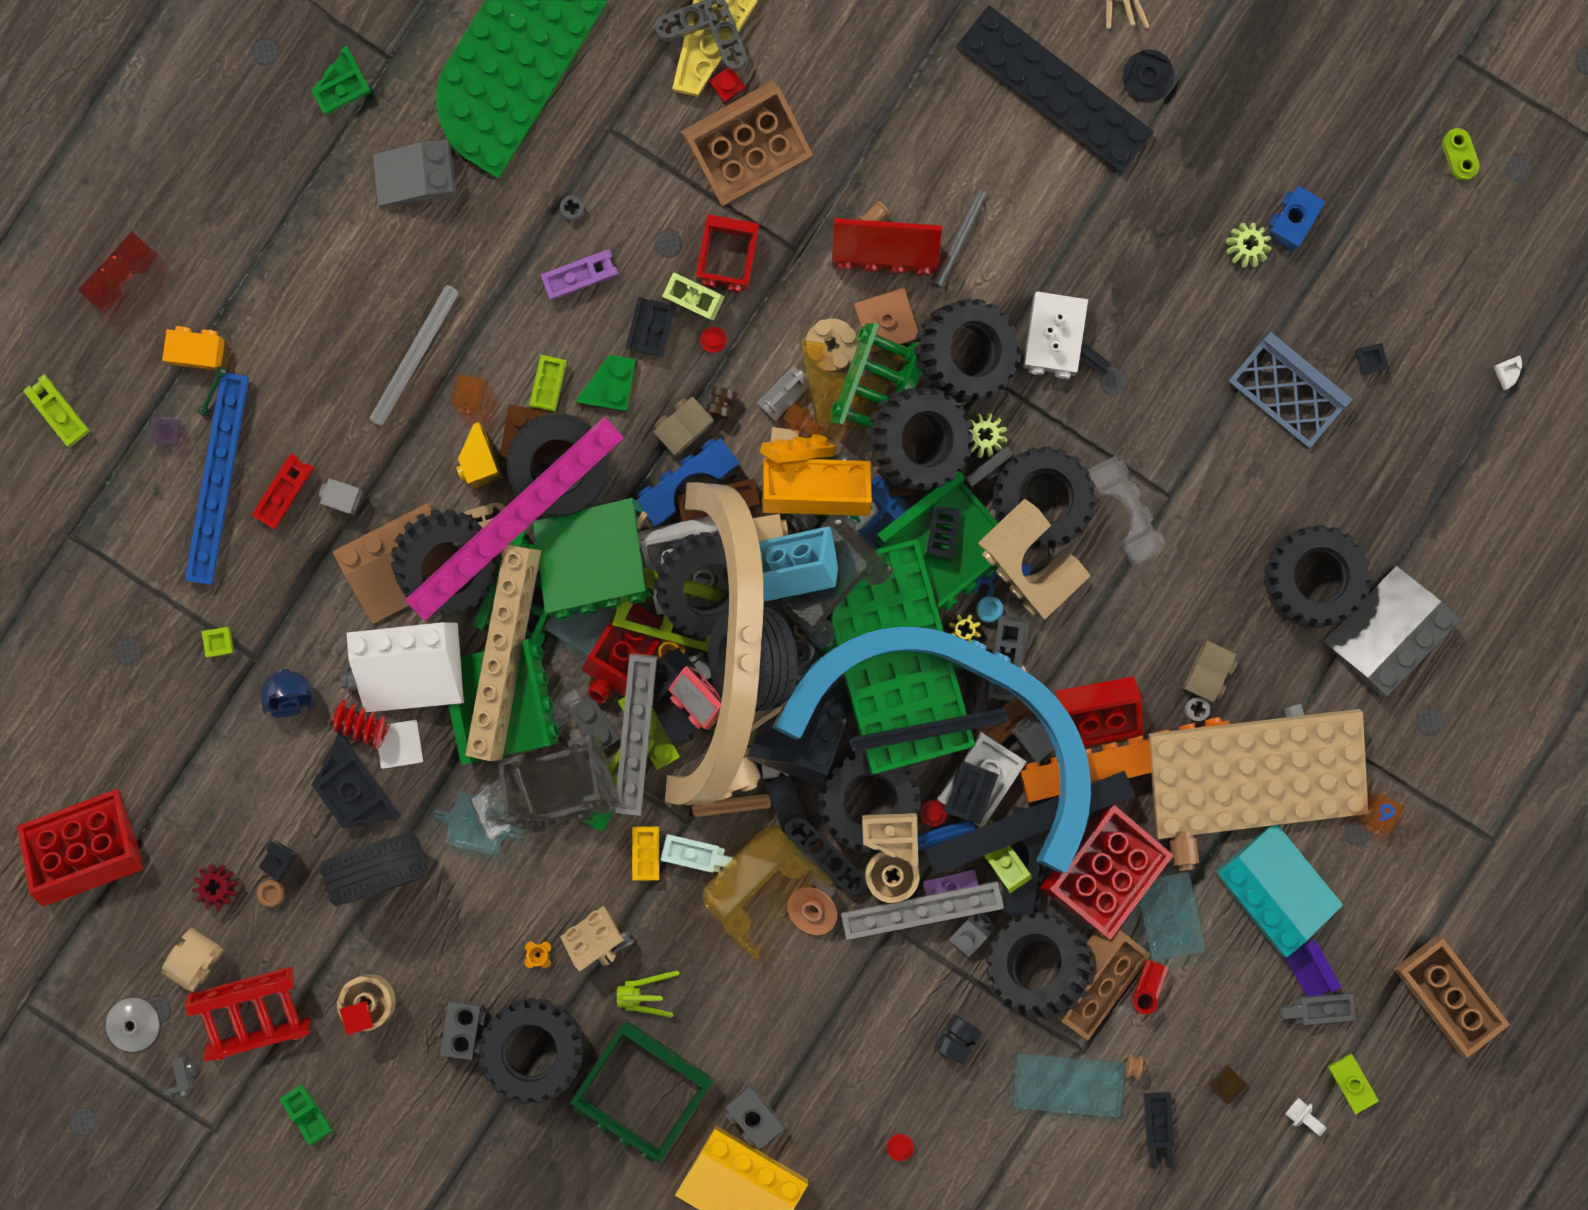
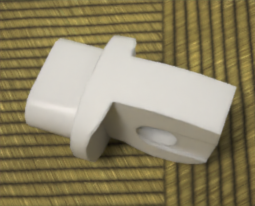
[1285,1098,1327,1136]

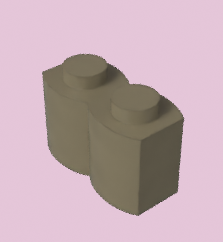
[653,397,714,457]
[1182,641,1238,702]

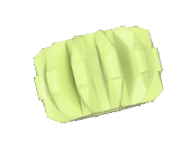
[1226,223,1271,268]
[968,413,1007,458]

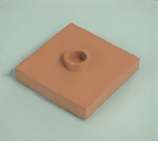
[854,288,918,355]

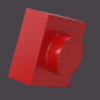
[709,68,746,104]

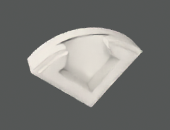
[1493,356,1522,390]

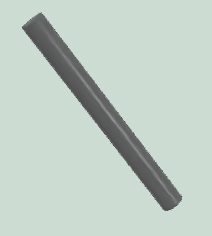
[933,189,987,288]

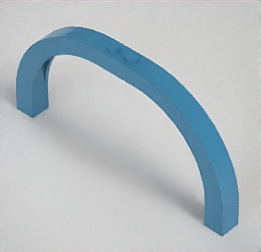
[772,627,1091,873]

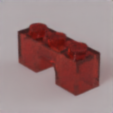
[78,232,159,313]

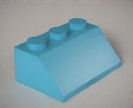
[759,526,838,602]

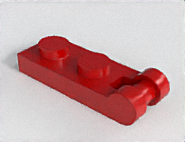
[252,453,315,530]

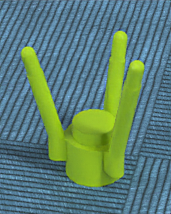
[617,971,679,1018]

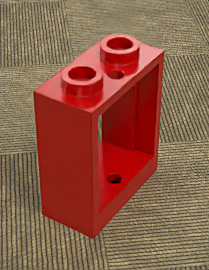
[696,214,759,293]

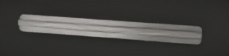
[370,285,458,426]

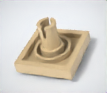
[560,906,623,972]

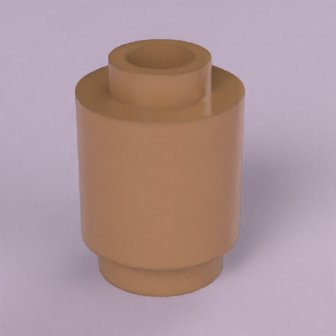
[1170,832,1200,871]

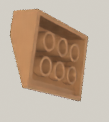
[681,81,813,206]
[332,503,456,624]

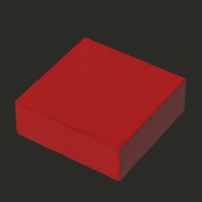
[339,1000,374,1035]

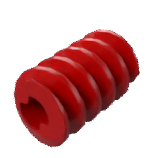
[330,699,390,750]

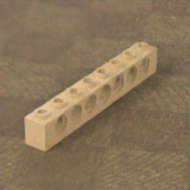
[465,545,541,761]

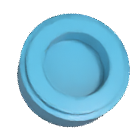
[976,596,1003,623]

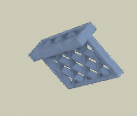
[1228,332,1353,448]

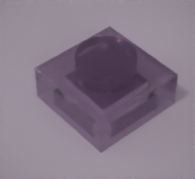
[149,416,181,446]

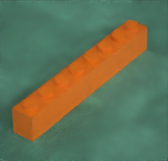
[1019,717,1230,802]

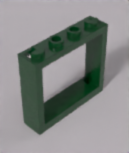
[570,1019,714,1163]

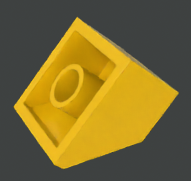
[456,422,503,489]

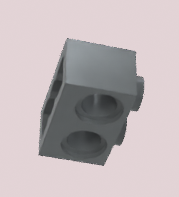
[440,999,487,1060]

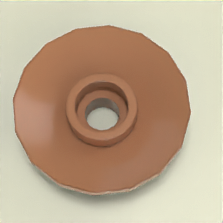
[787,887,837,935]

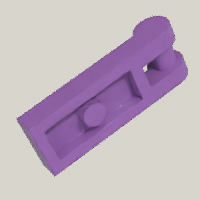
[541,250,619,301]

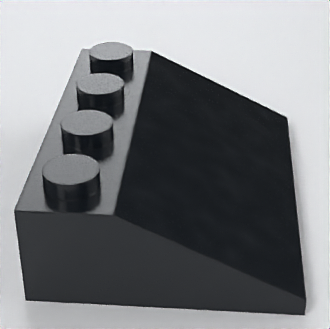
[747,675,852,787]

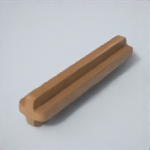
[692,794,771,817]

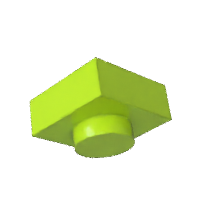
[201,627,234,658]

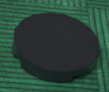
[1122,49,1175,103]

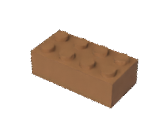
[1394,936,1510,1058]

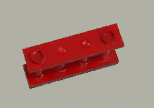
[185,966,311,1062]

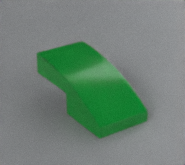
[279,1084,334,1146]

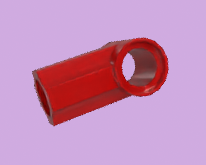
[1130,959,1169,1015]

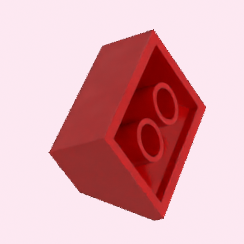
[1056,676,1143,747]

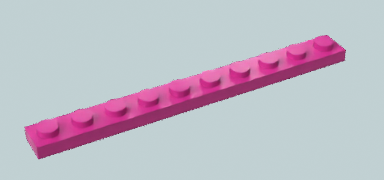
[405,417,624,621]

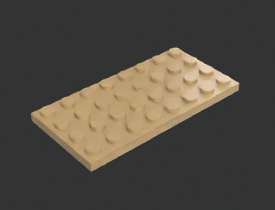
[1149,709,1368,839]

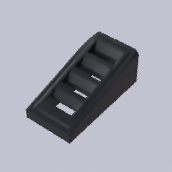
[925,505,961,562]

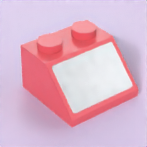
[668,666,722,730]

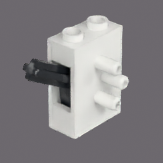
[1023,292,1112,379]

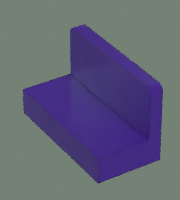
[1285,938,1341,996]

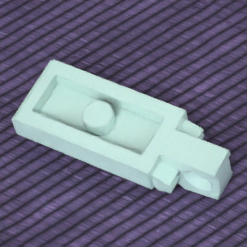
[660,834,737,873]

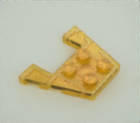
[800,340,903,430]

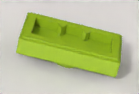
[529,355,567,412]
[1327,1053,1379,1114]

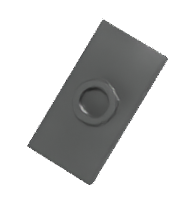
[965,447,1014,489]

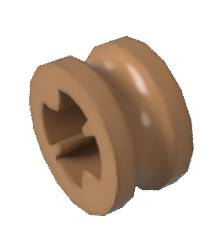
[1125,1054,1143,1080]

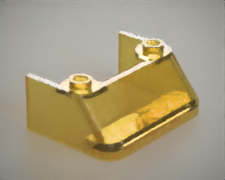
[702,825,832,960]

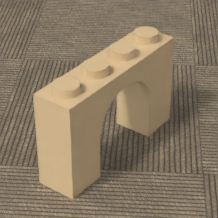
[978,499,1090,620]

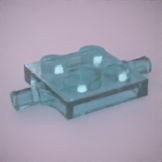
[433,792,524,856]

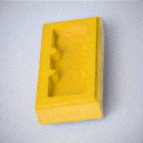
[632,827,659,881]

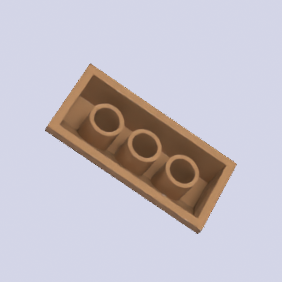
[1054,929,1151,1040]

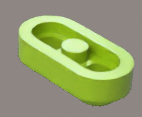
[1442,128,1479,181]

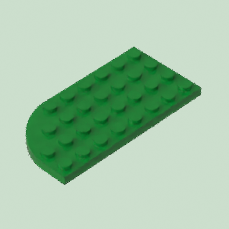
[436,0,608,180]
[831,539,975,775]

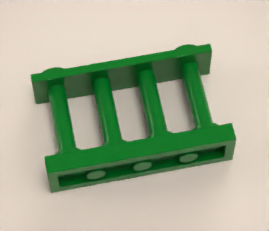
[830,323,922,428]
[472,531,549,646]

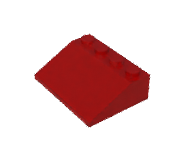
[831,218,942,276]
[17,789,143,907]
[1040,805,1173,940]

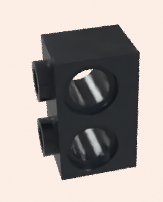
[652,648,696,708]

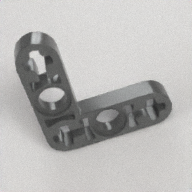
[655,0,747,72]

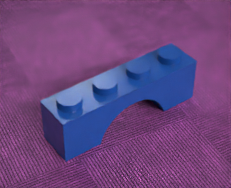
[636,438,740,528]

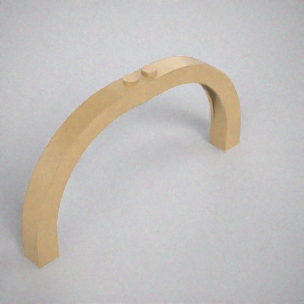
[665,482,764,805]

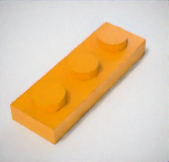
[760,434,837,463]

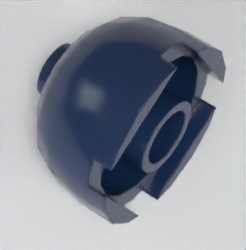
[260,669,316,717]

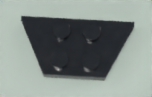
[311,733,401,828]

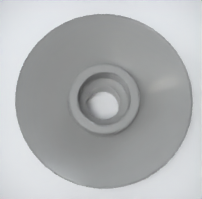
[106,998,160,1052]

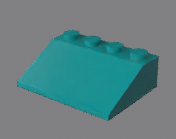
[1213,825,1343,958]

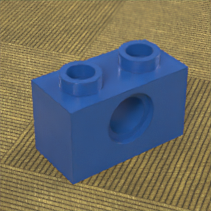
[1267,186,1325,251]

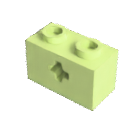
[662,272,725,320]

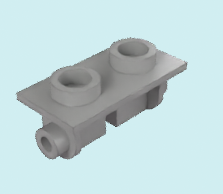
[757,366,812,421]

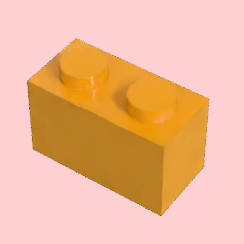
[162,326,225,370]

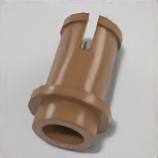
[857,201,889,221]

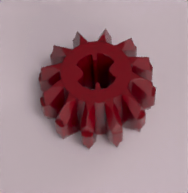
[192,864,239,910]

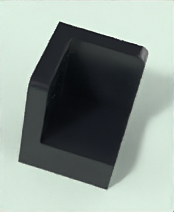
[259,840,299,882]

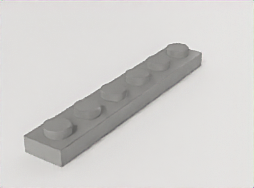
[614,654,657,816]
[841,881,1004,940]

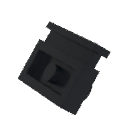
[625,297,676,358]
[943,760,999,824]

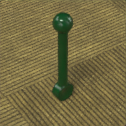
[198,366,226,416]

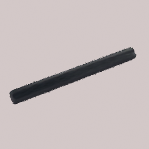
[849,708,1007,752]

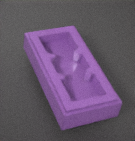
[922,869,978,895]

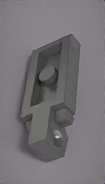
[1279,992,1356,1025]

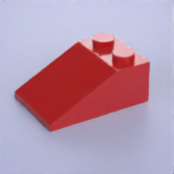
[581,603,662,697]

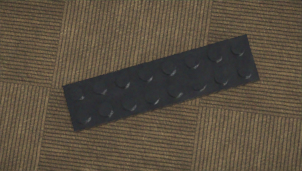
[956,4,1154,175]

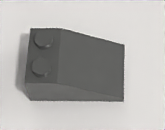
[373,139,457,207]

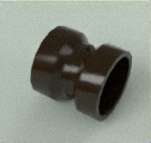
[706,386,738,419]

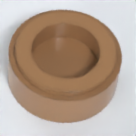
[257,880,285,907]

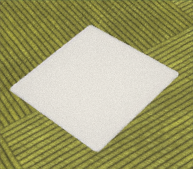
[378,720,423,769]

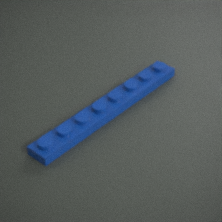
[185,373,250,585]

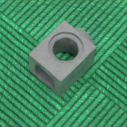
[319,478,363,516]

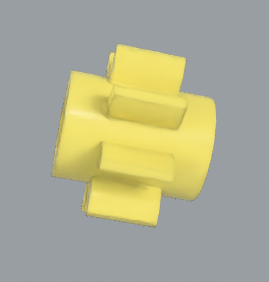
[949,614,981,643]

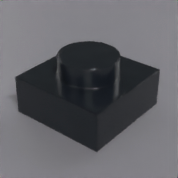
[1355,343,1389,376]

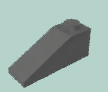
[988,615,1030,702]

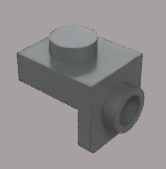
[949,913,995,957]
[162,1055,196,1098]

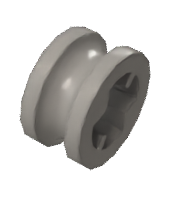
[1184,697,1210,721]

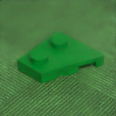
[311,46,371,116]
[576,355,636,412]

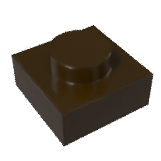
[1209,1065,1248,1104]

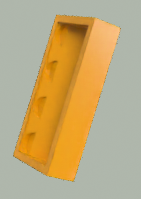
[763,458,872,516]

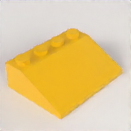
[675,1125,808,1210]

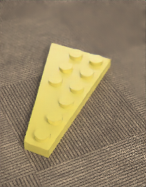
[672,0,759,97]

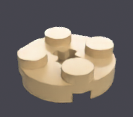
[805,318,858,372]

